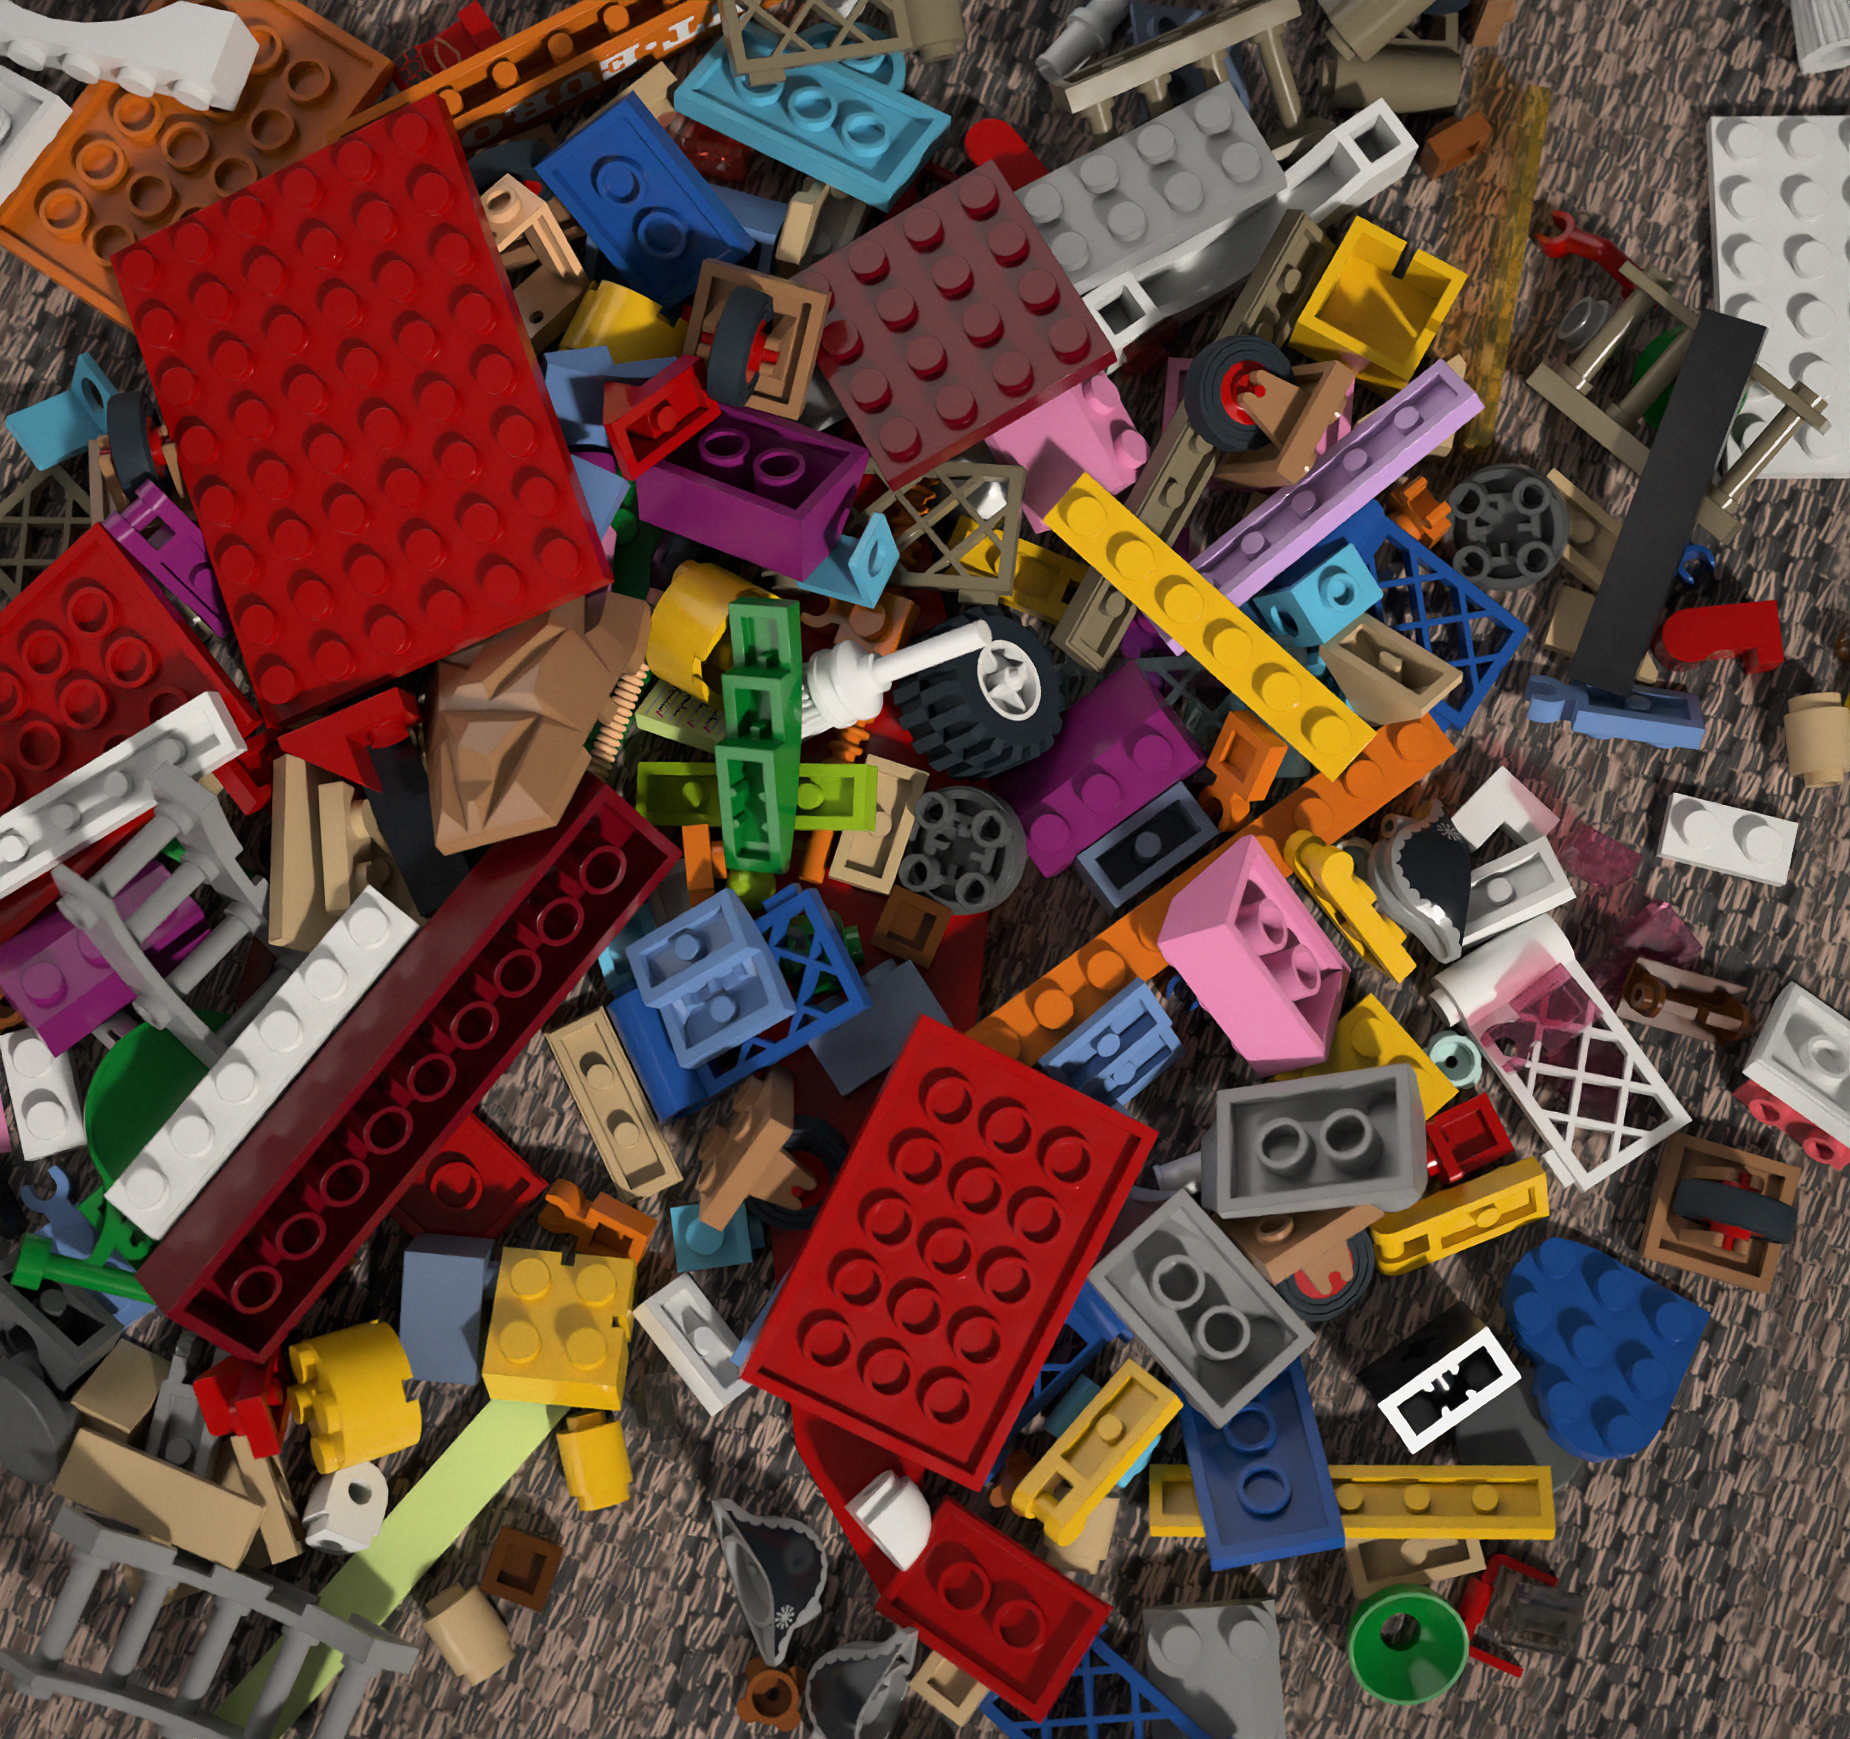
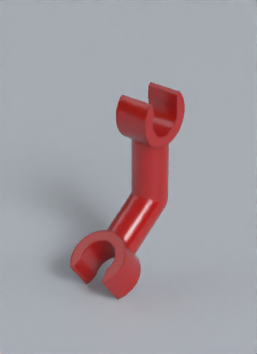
[1535,210,1659,309]

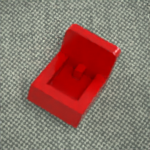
[1425,1092,1515,1185]

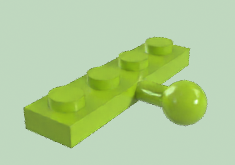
[636,762,878,912]

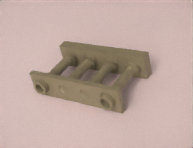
[1048,0,1336,162]
[1526,260,1832,545]

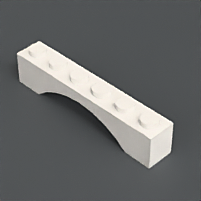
[0,0,260,111]
[1082,97,1419,375]
[104,885,423,1241]

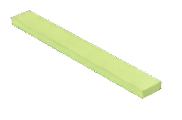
[194,1399,573,1739]

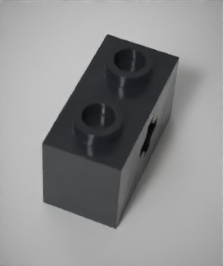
[1356,1299,1521,1454]

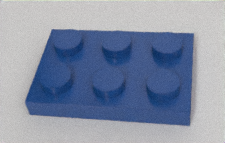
[534,90,756,314]
[1171,1355,1345,1571]

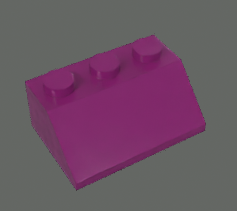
[636,401,869,582]
[988,659,1209,878]
[0,858,212,1058]

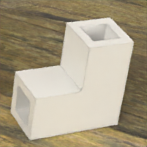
[1451,765,1560,854]

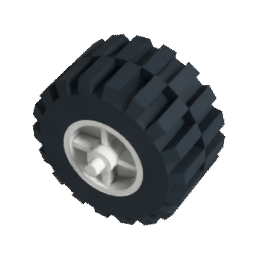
[893,605,1065,782]

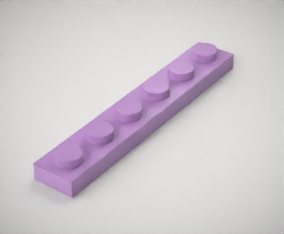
[1140,358,1485,656]

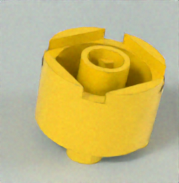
[558,280,689,364]
[646,560,780,711]
[287,1320,421,1475]

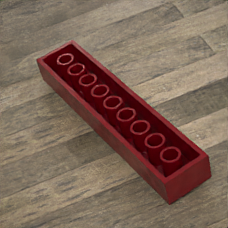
[134,770,684,1370]

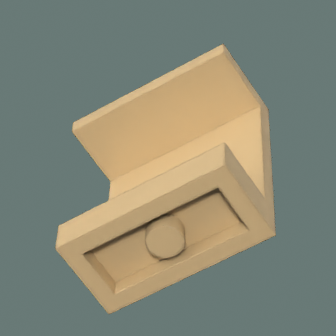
[104,1435,311,1607]

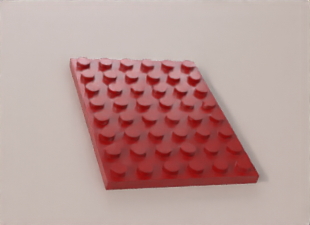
[109,92,615,729]

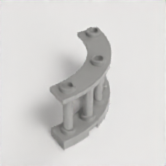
[51,761,310,1070]
[0,1504,420,1739]

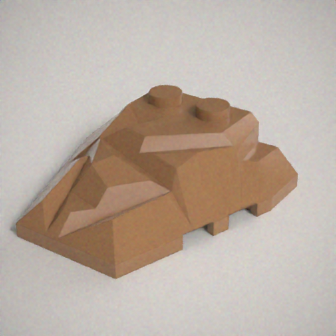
[421,591,653,856]

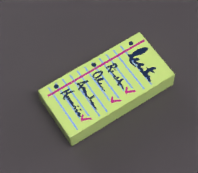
[635,679,727,754]

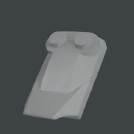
[1201,1063,1428,1219]
[1086,1185,1317,1429]
[1141,1596,1286,1739]

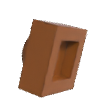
[1417,110,1493,182]

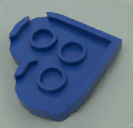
[1499,1237,1711,1463]

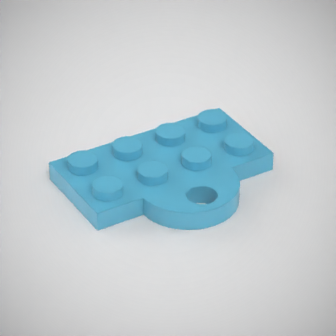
[674,16,951,213]

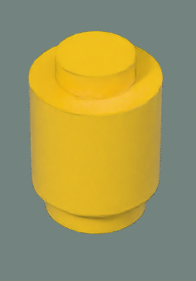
[556,1409,633,1511]

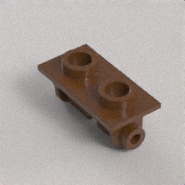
[1613,955,1756,1046]

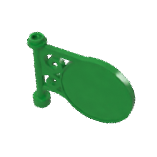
[10,1009,232,1305]

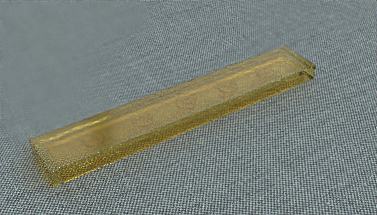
[1457,84,1552,458]

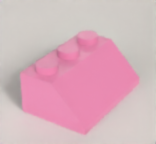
[984,370,1151,534]
[1157,834,1351,1079]

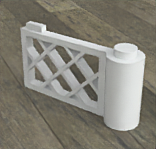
[1428,912,1692,1194]

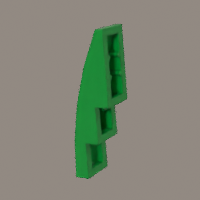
[714,596,802,875]

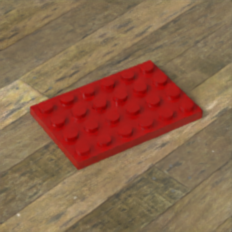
[0,521,264,946]
[738,1012,1159,1493]

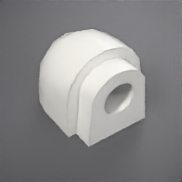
[302,1461,388,1555]
[844,1469,931,1572]

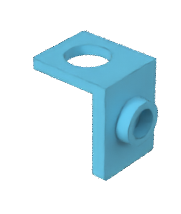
[5,352,119,471]
[795,512,900,609]
[1253,543,1383,651]

